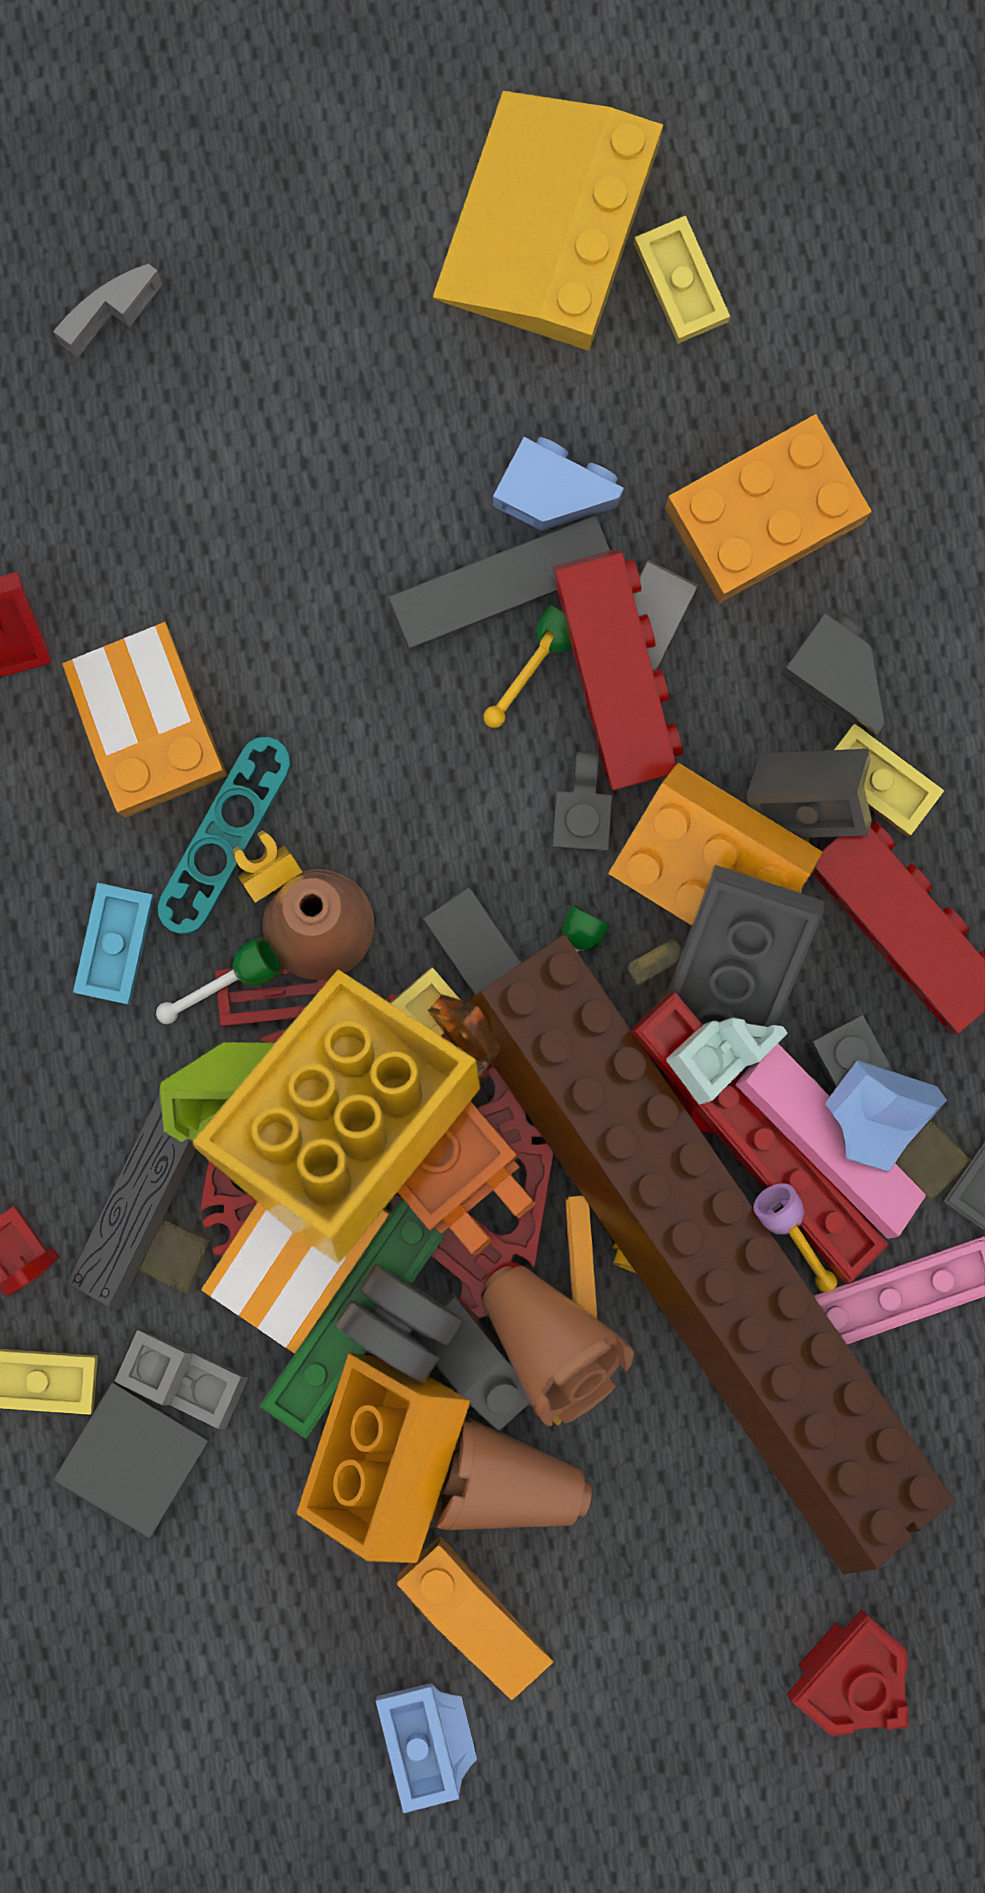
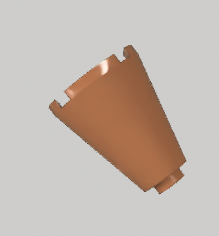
[263,869,374,980]
[482,1266,634,1426]
[431,1416,592,1530]

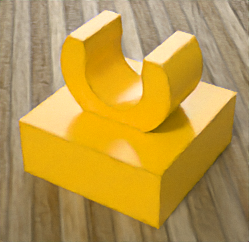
[233,830,302,903]

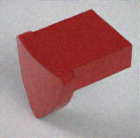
[0,1205,60,1297]

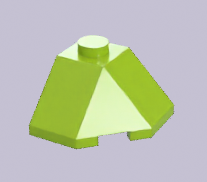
[160,1042,275,1165]

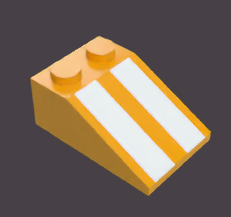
[62,622,228,818]
[201,1202,391,1354]

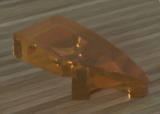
[428,994,501,1087]

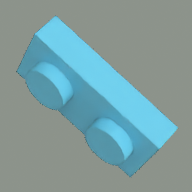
[73,883,155,1005]

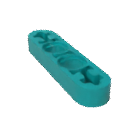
[158,737,291,935]

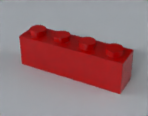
[551,549,683,790]
[811,821,985,1034]

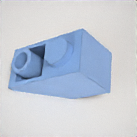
[493,437,624,531]

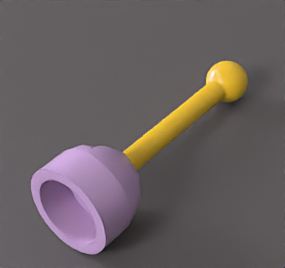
[754,1183,838,1292]

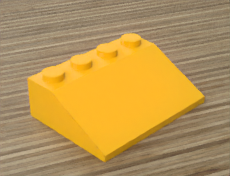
[432,91,663,351]
[192,969,480,1264]

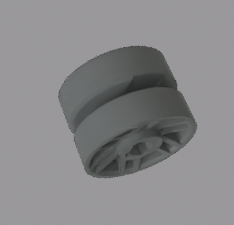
[336,1263,464,1383]

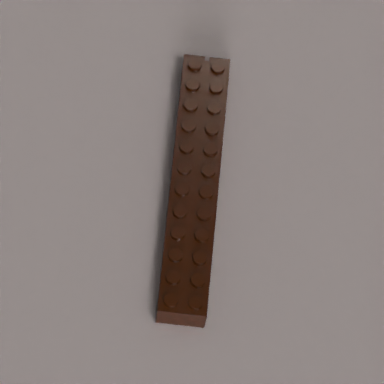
[455,934,954,1574]

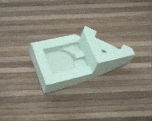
[666,1018,788,1105]

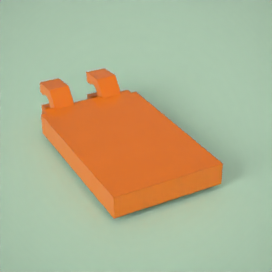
[397,1101,536,1256]

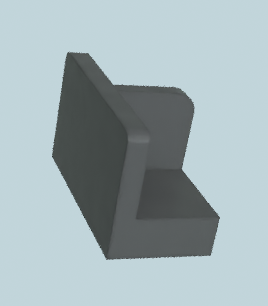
[746,749,872,838]

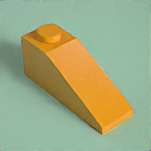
[396,1535,554,1700]

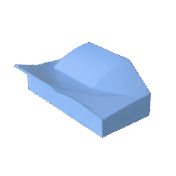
[825,1060,947,1172]
[376,1683,477,1813]

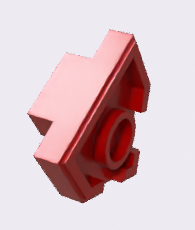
[786,1609,909,1736]

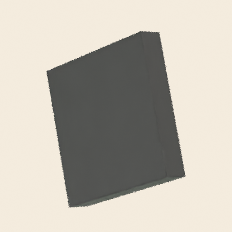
[53,1381,210,1539]

